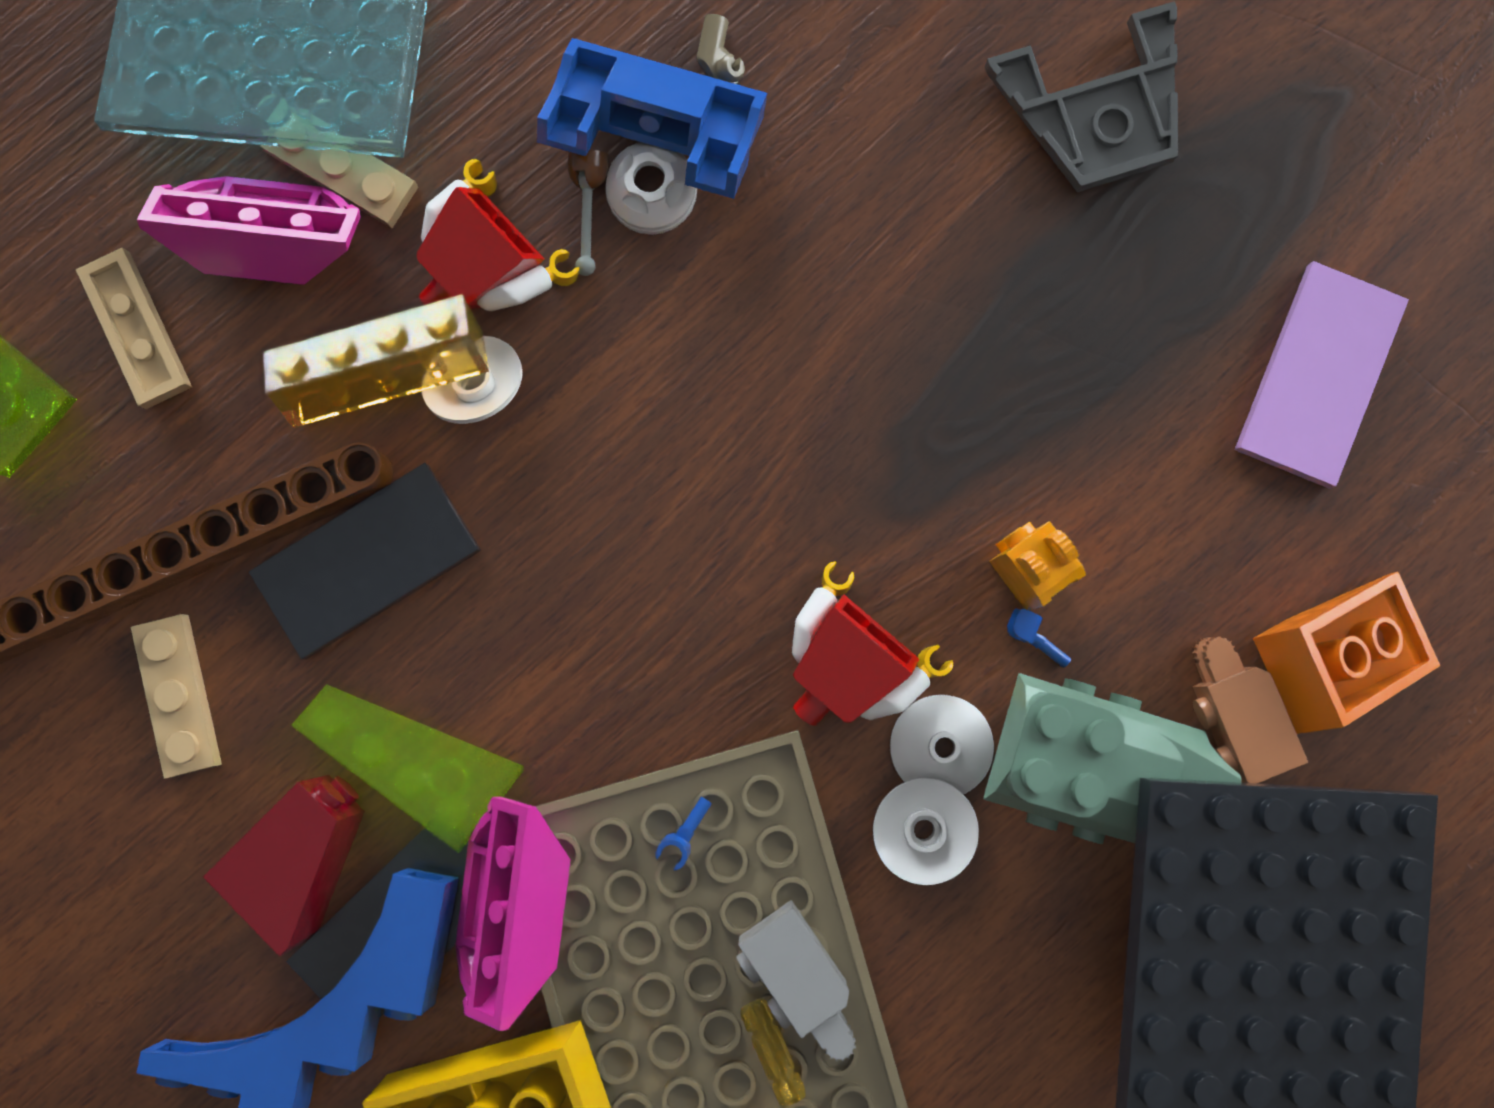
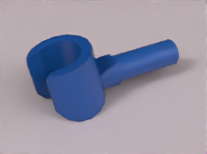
[1007,608,1071,668]
[656,796,712,871]

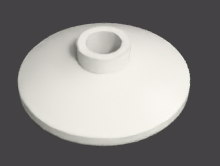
[421,336,522,424]
[890,695,994,794]
[873,778,979,885]

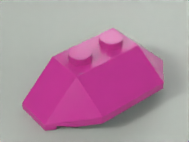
[137,176,361,285]
[455,797,571,1031]

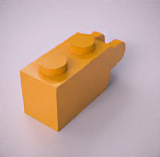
[989,521,1087,610]

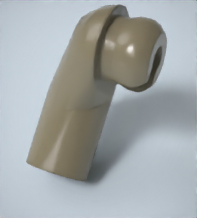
[697,14,745,84]

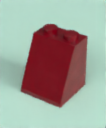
[203,775,365,957]

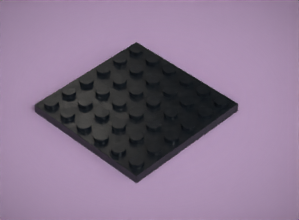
[1115,777,1438,1108]

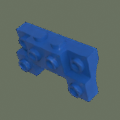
[537,38,767,199]

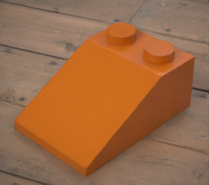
[1253,571,1440,734]

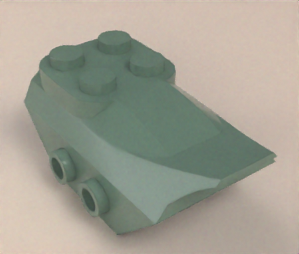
[983,673,1242,845]

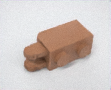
[1192,636,1309,783]

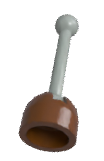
[568,150,609,276]

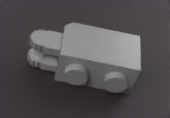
[736,900,856,1061]

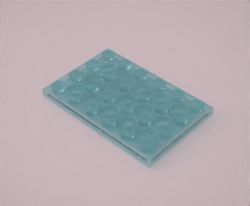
[94,0,428,158]

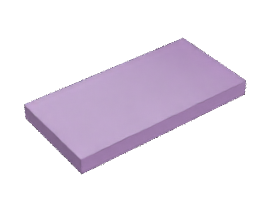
[1234,261,1409,489]

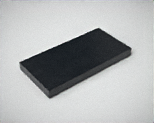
[248,463,482,659]
[286,812,469,1017]

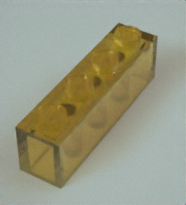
[263,294,489,428]

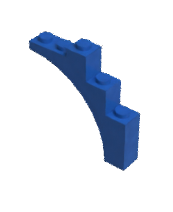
[137,868,459,1108]

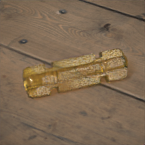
[740,998,806,1107]

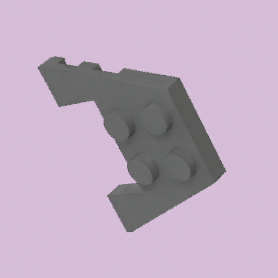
[984,1,1178,192]

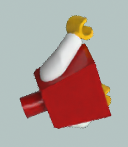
[417,159,580,315]
[792,562,953,726]

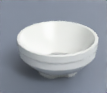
[605,142,697,235]

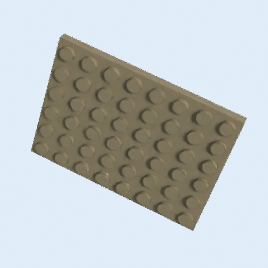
[534,730,908,1108]

